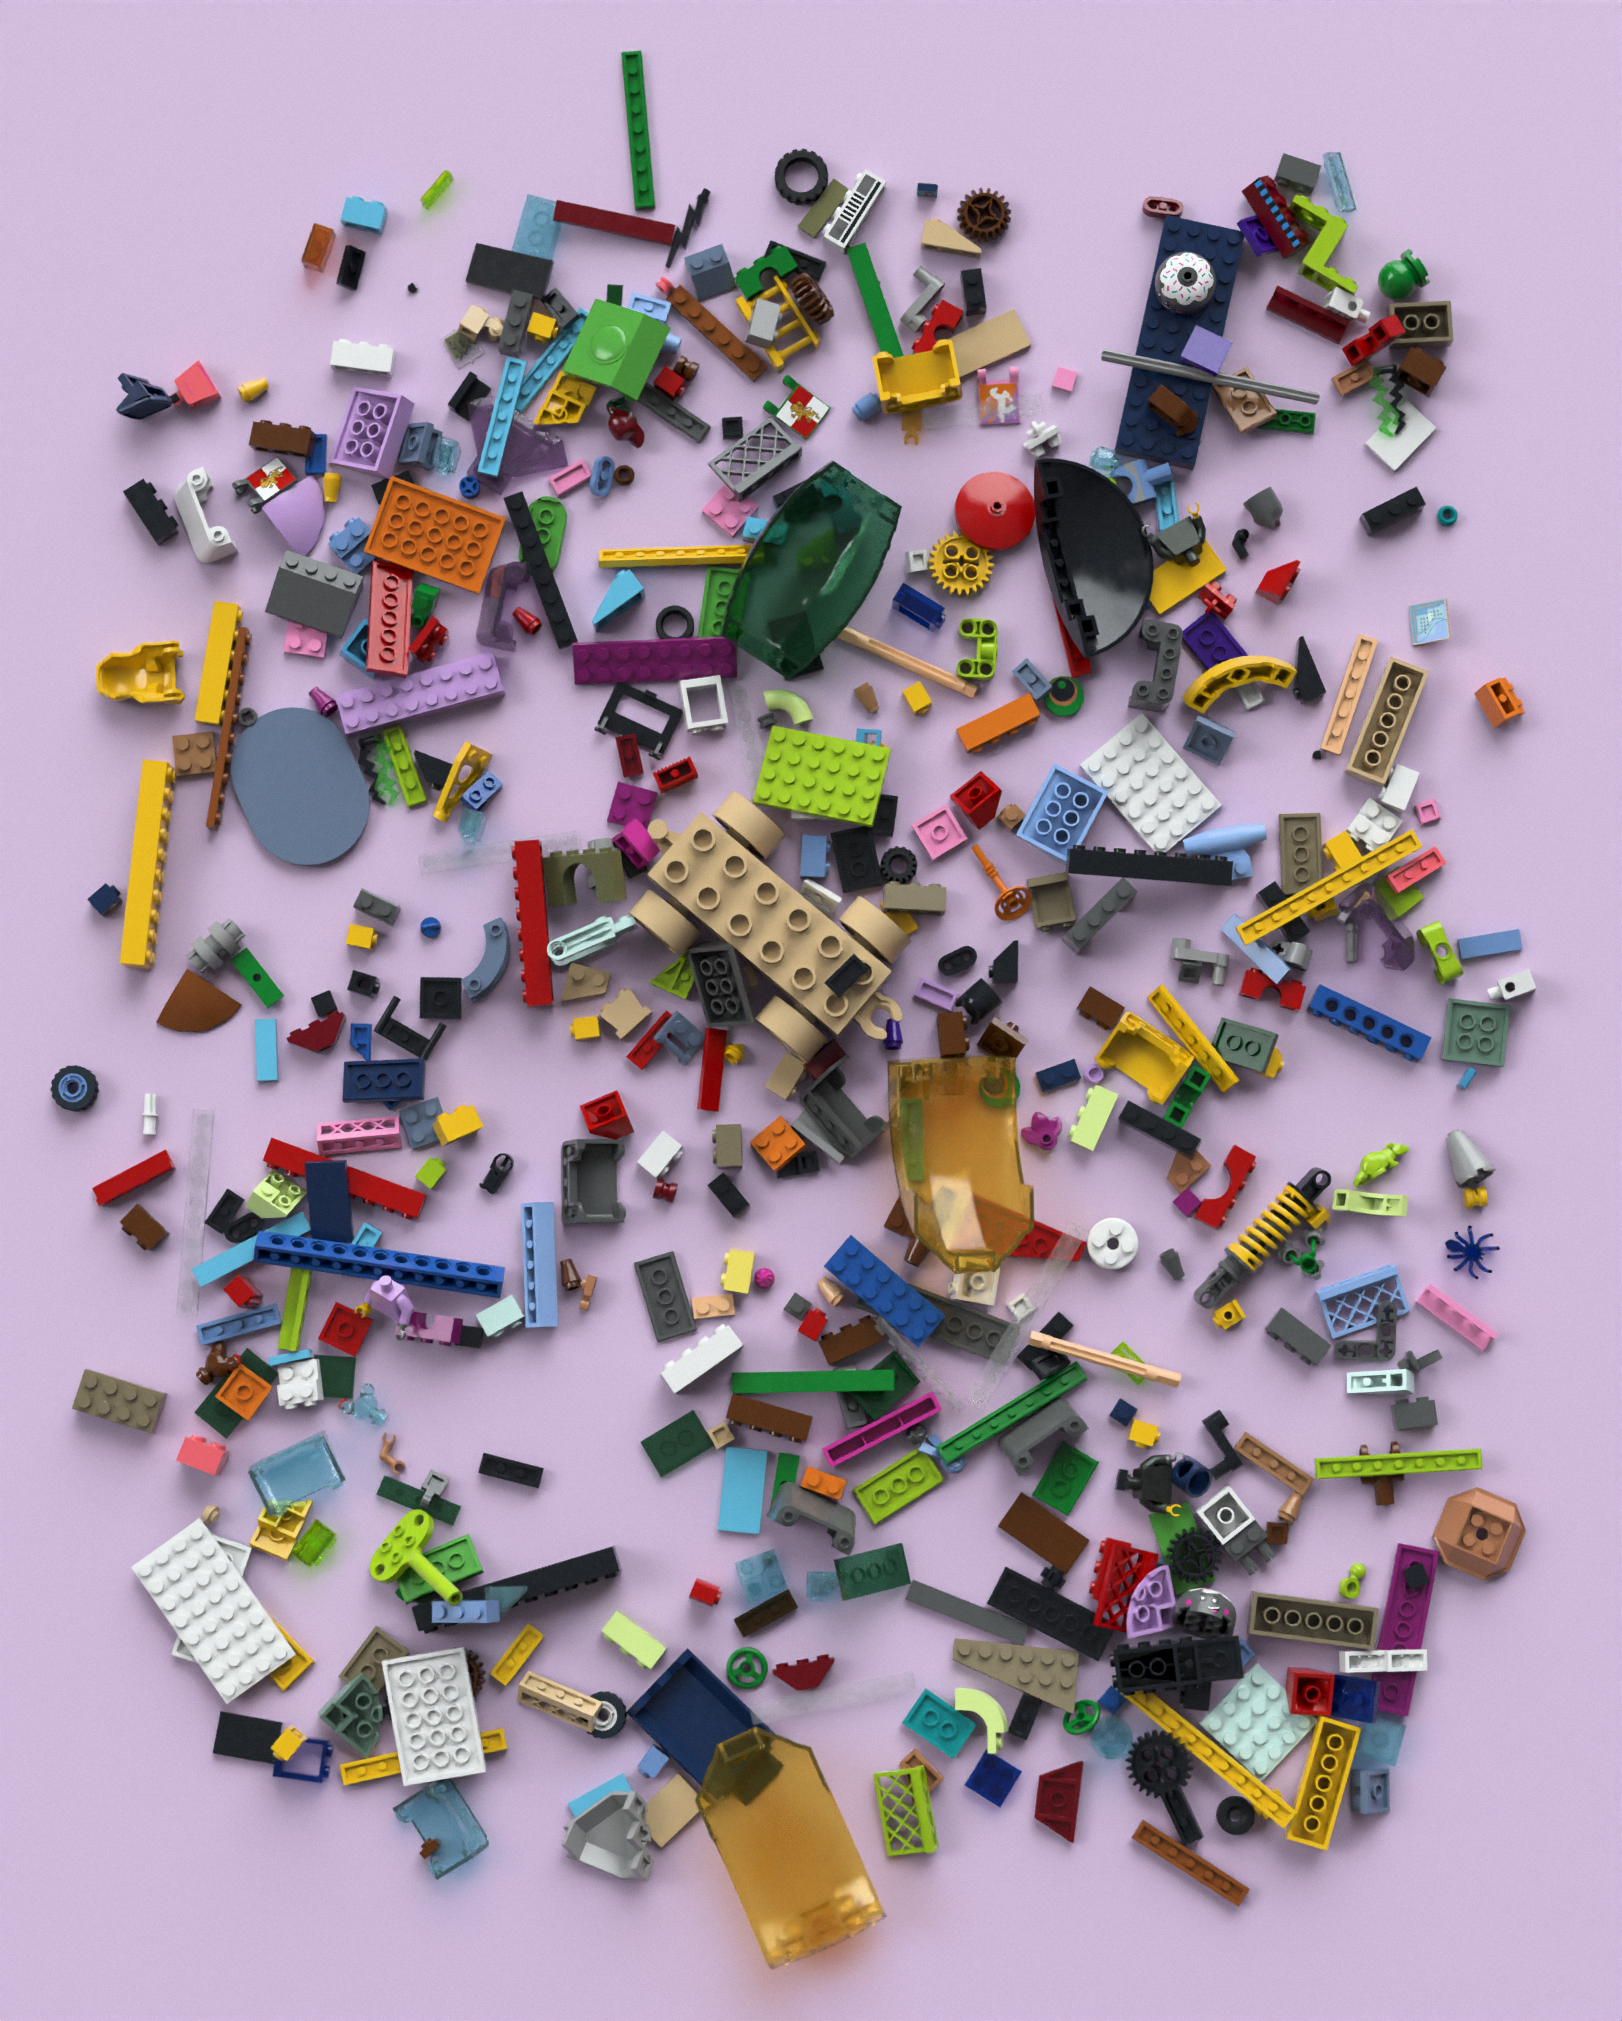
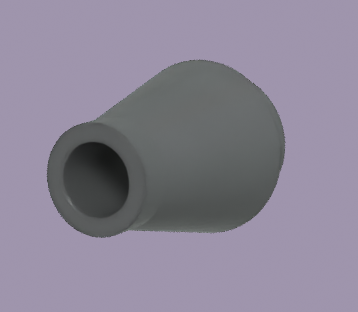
[1159,1248,1185,1281]

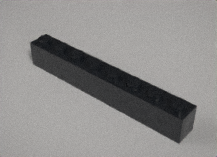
[1065,845,1233,886]

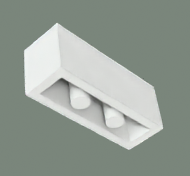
[330,339,396,377]

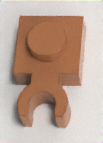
[579,1275,597,1311]

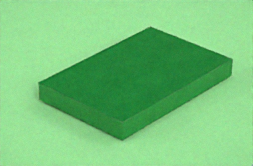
[1032,1441,1099,1516]

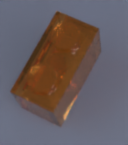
[301,223,336,273]

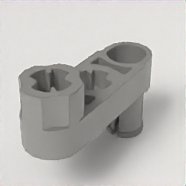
[900,266,945,333]
[1170,938,1230,986]

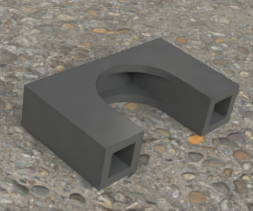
[1062,877,1138,955]

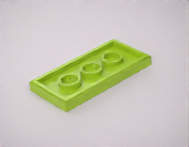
[853,1447,944,1525]

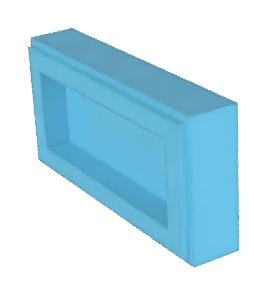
[268,1349,313,1366]

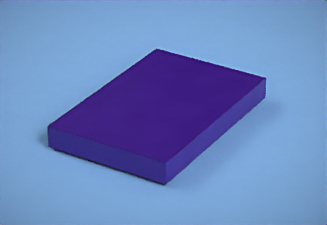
[1182,611,1248,670]

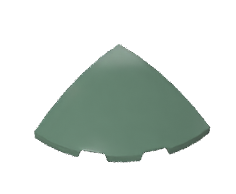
[318,1673,383,1758]

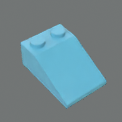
[592,569,646,632]

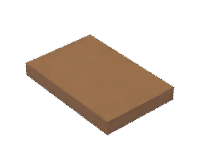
[1212,367,1277,435]

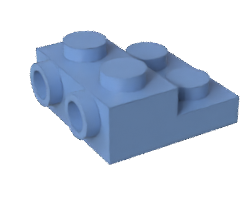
[328,517,377,575]

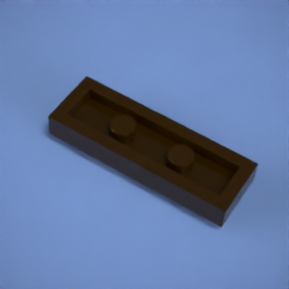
[733,1589,798,1638]

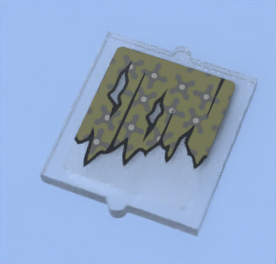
[439,329,486,370]

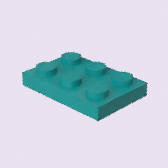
[902,1688,977,1759]

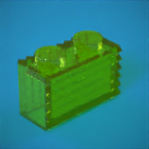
[291,1519,337,1567]

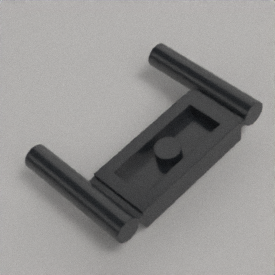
[373,996,447,1061]

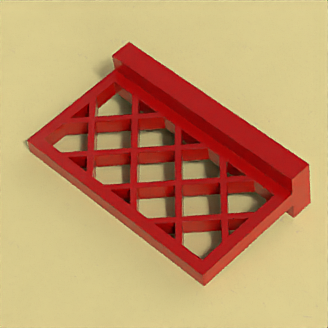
[1093,1543,1159,1633]

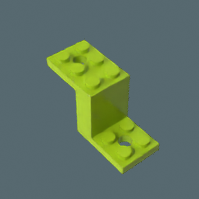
[1289,194,1359,295]

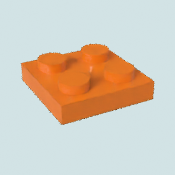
[750,1116,807,1173]
[215,1363,274,1421]

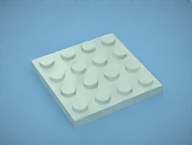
[1200,1662,1317,1782]

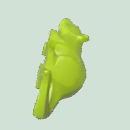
[1353,1143,1409,1188]

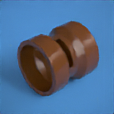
[673,355,700,382]

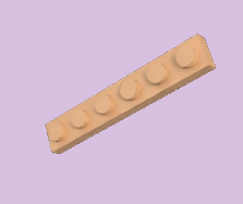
[1320,634,1378,756]

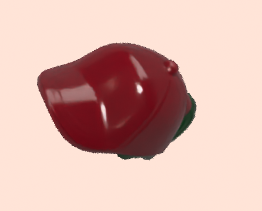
[606,396,645,448]

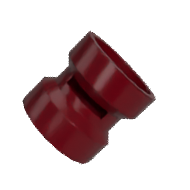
[653,1179,678,1204]

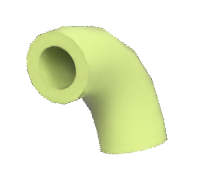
[763,689,814,725]

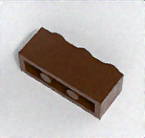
[249,420,317,459]
[819,1315,885,1365]

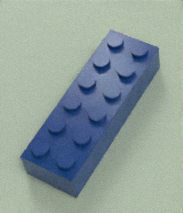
[824,1235,945,1348]

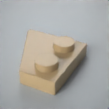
[561,962,611,1001]

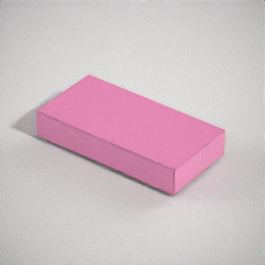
[548,459,592,497]

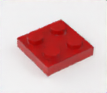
[318,1302,374,1357]

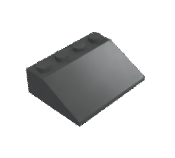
[265,550,364,639]
[687,940,754,1027]

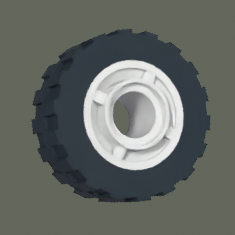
[580,1691,627,1739]

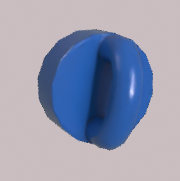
[420,917,441,938]

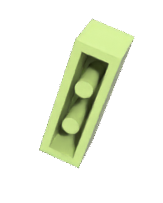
[1068,1085,1118,1152]
[601,1610,667,1669]

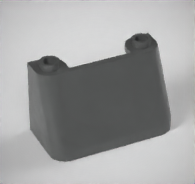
[561,1139,626,1224]
[999,1398,1089,1476]
[767,1482,856,1556]

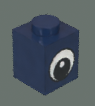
[87,883,122,917]

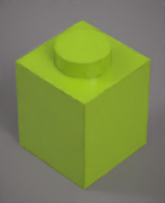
[415,1157,448,1190]

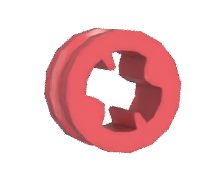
[655,276,675,296]

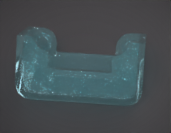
[248,1430,346,1517]
[392,1778,489,1880]

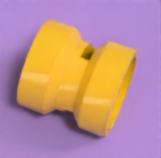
[1463,1186,1488,1209]

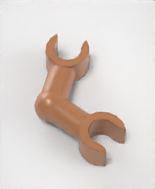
[379,1432,406,1474]

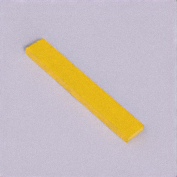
[1147,984,1240,1093]

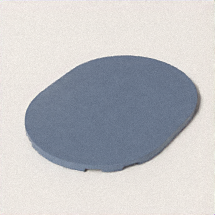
[231,707,370,866]

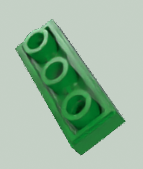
[1256,409,1316,434]
[231,947,284,1009]
[770,1452,800,1507]

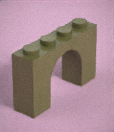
[542,847,627,906]

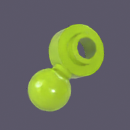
[1339,1563,1366,1599]

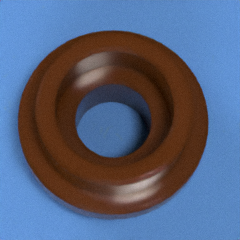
[614,465,635,486]

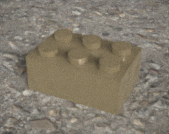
[1387,301,1453,350]

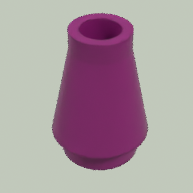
[309,687,338,717]

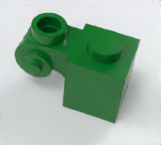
[410,583,441,629]

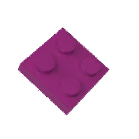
[607,782,658,830]

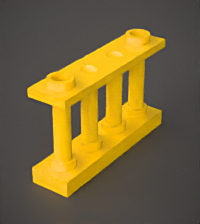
[735,275,820,372]

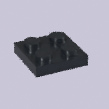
[419,977,462,1019]

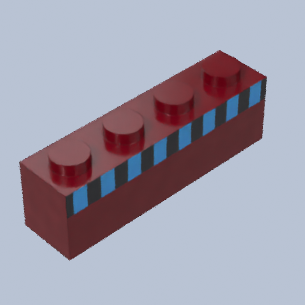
[1242,176,1310,259]

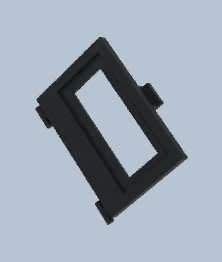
[594,682,683,761]

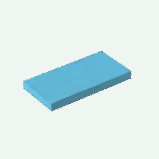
[718,1447,768,1534]

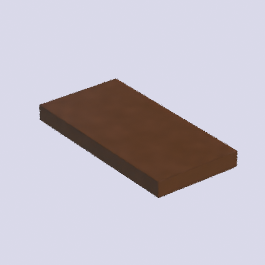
[998,1492,1090,1574]

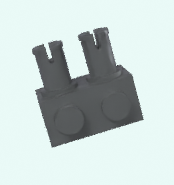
[1220,1520,1277,1576]

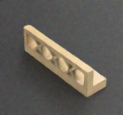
[518,1671,602,1733]

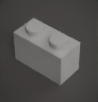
[745,298,782,349]

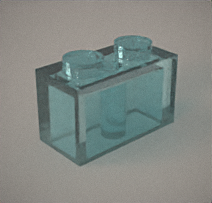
[457,807,487,844]

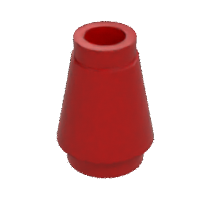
[512,607,542,636]

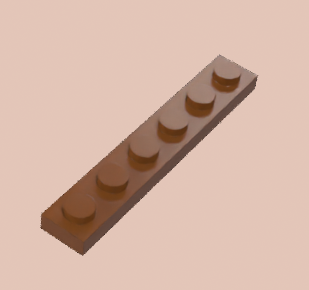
[666,285,768,382]
[1132,1819,1249,1907]

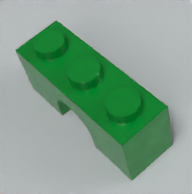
[734,245,799,300]
[1163,1065,1211,1128]

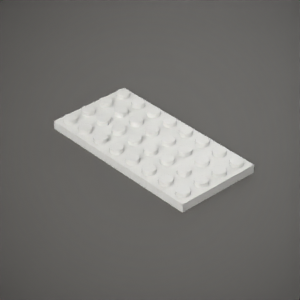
[131,1518,296,1704]

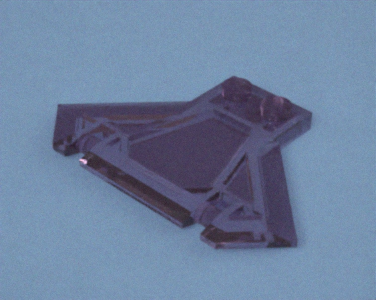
[466,395,568,495]

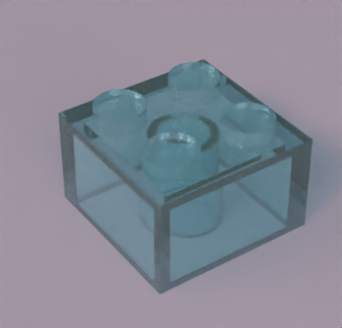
[1354,1712,1406,1766]

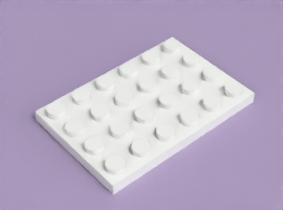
[1080,713,1222,852]
[382,1646,487,1786]

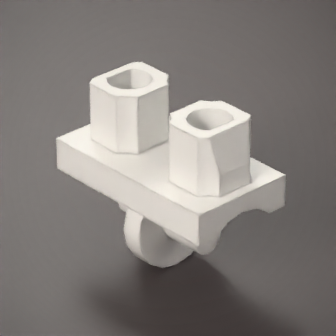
[1022,421,1061,458]

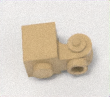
[458,304,504,342]

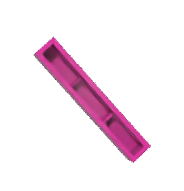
[822,1391,942,1467]

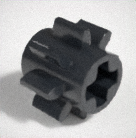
[1040,1565,1066,1591]

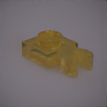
[902,409,923,445]

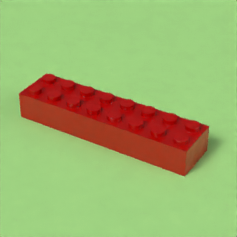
[511,839,554,1007]

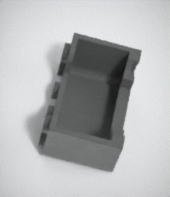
[1128,619,1183,712]

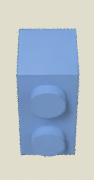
[800,835,831,880]

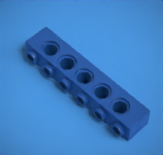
[1307,984,1432,1062]

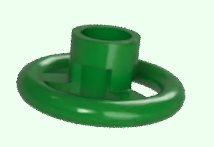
[726,1647,768,1689]
[1063,1699,1101,1735]

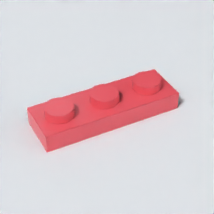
[1385,846,1446,894]

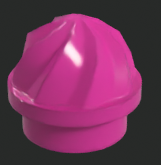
[754,1268,775,1289]

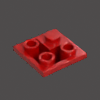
[1255,560,1301,604]

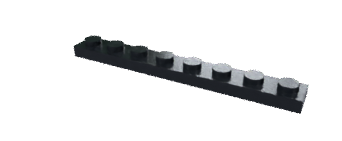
[503,491,578,650]

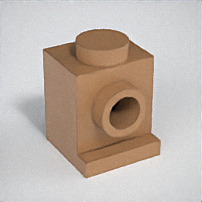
[996,804,1026,832]

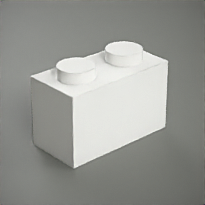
[1378,764,1420,813]
[637,1130,683,1179]

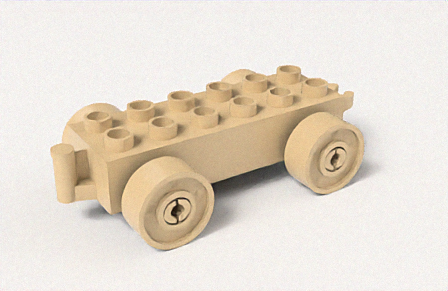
[628,791,911,1064]

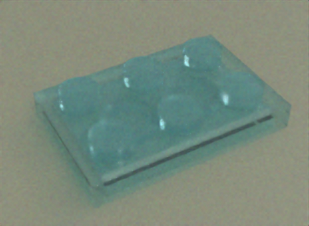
[511,194,562,260]

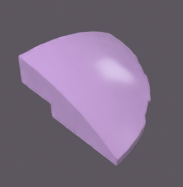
[262,475,325,556]
[1127,1565,1176,1638]

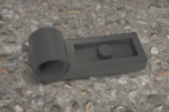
[833,1365,868,1430]

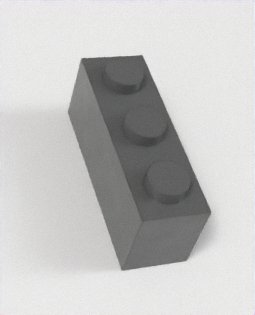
[498,290,534,358]
[1265,1307,1332,1366]

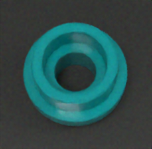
[1437,506,1458,526]

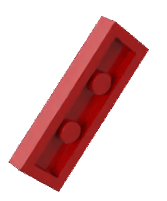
[626,1010,672,1070]

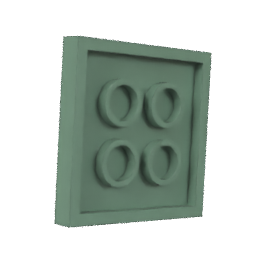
[1441,998,1511,1067]

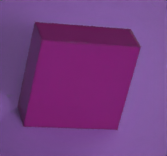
[1172,1188,1202,1217]

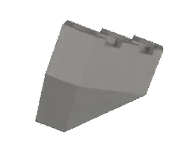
[562,1791,654,1880]

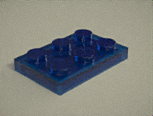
[1328,1672,1381,1723]

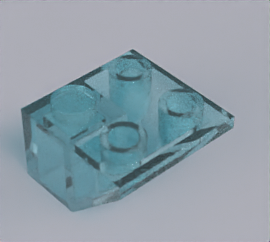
[735,1549,788,1603]

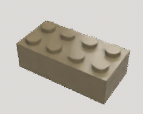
[72,1369,168,1433]

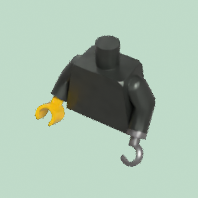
[1141,502,1206,567]
[1124,1452,1186,1517]

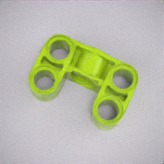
[956,618,998,681]
[1416,921,1463,985]

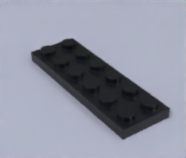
[987,1566,1114,1662]

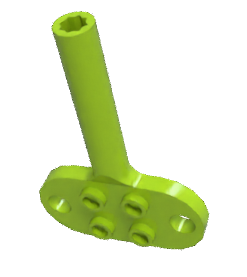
[370,1509,463,1606]

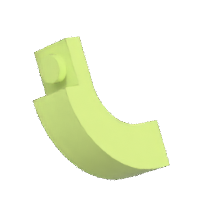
[1332,1189,1408,1217]
[955,1688,1008,1754]

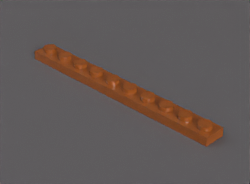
[206,626,252,830]

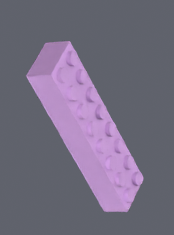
[335,651,505,738]

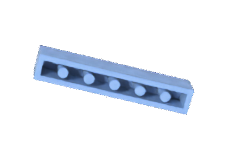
[521,1202,558,1328]

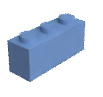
[432,1600,500,1623]

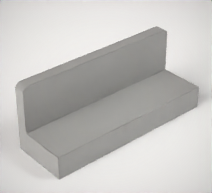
[791,1109,846,1165]

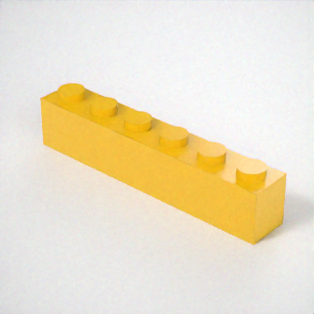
[194,601,243,727]

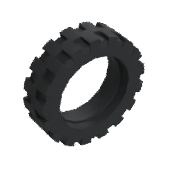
[775,149,828,205]

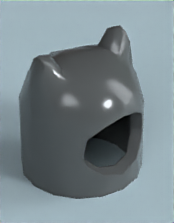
[1243,487,1283,528]

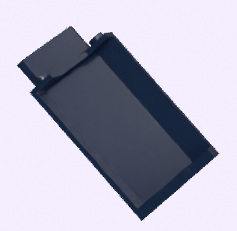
[626,1648,785,1806]

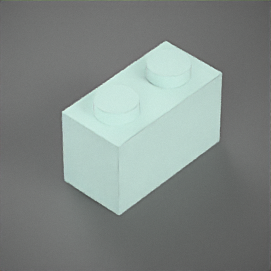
[476,1295,525,1338]

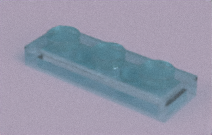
[1322,152,1357,212]

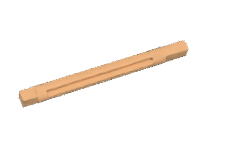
[834,623,978,698]
[1028,1331,1181,1388]

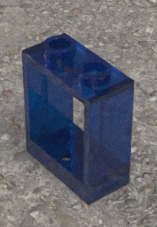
[892,583,946,632]
[272,1733,333,1783]

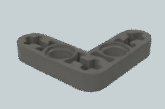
[1334,1300,1397,1361]

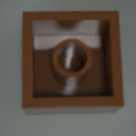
[1397,347,1447,398]
[936,1011,970,1058]

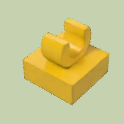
[1302,1203,1330,1230]

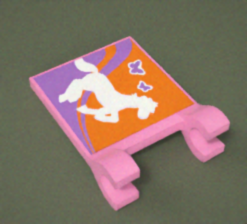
[977,367,1021,425]

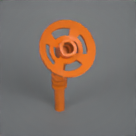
[971,844,1032,921]

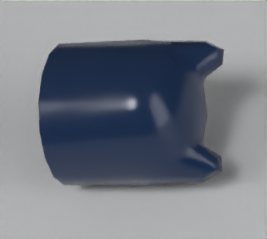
[1172,1455,1212,1498]

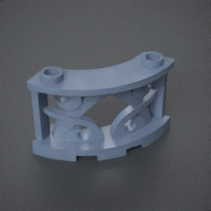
[462,917,510,1003]

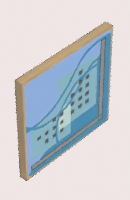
[1409,598,1451,646]

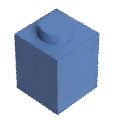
[637,1744,670,1779]

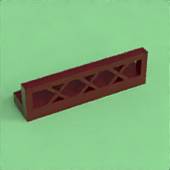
[1266,285,1350,345]

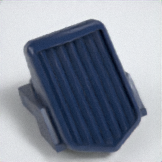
[116,373,173,420]

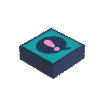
[917,183,938,198]

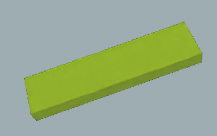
[381,724,428,808]

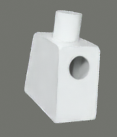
[1321,287,1370,325]
[1487,969,1536,1001]

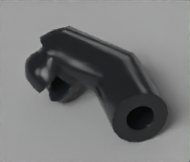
[1232,529,1249,560]

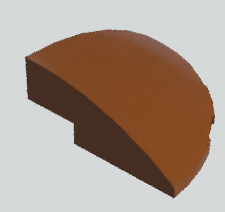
[156,969,242,1032]

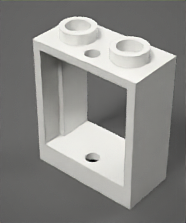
[678,675,728,734]

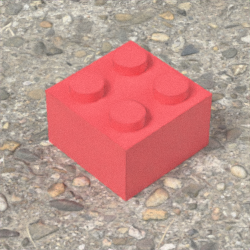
[176,1434,230,1476]

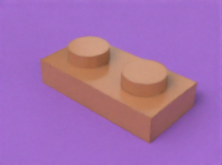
[1331,359,1377,397]

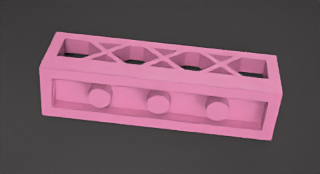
[317,1116,402,1155]
[1415,1284,1498,1351]

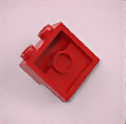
[408,616,449,665]

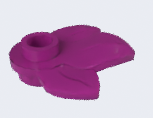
[1021,1112,1062,1150]

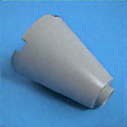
[1446,1129,1496,1189]

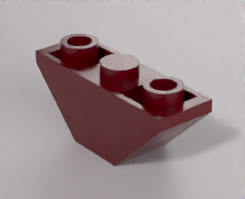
[286,1011,346,1053]
[772,1654,834,1691]

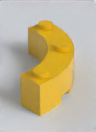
[1182,655,1297,714]

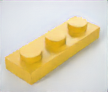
[489,1623,545,1686]

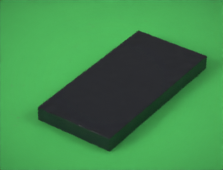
[466,243,554,301]

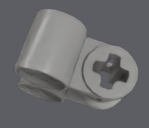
[1269,940,1313,971]

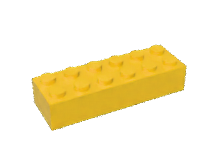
[1284,1715,1362,1851]

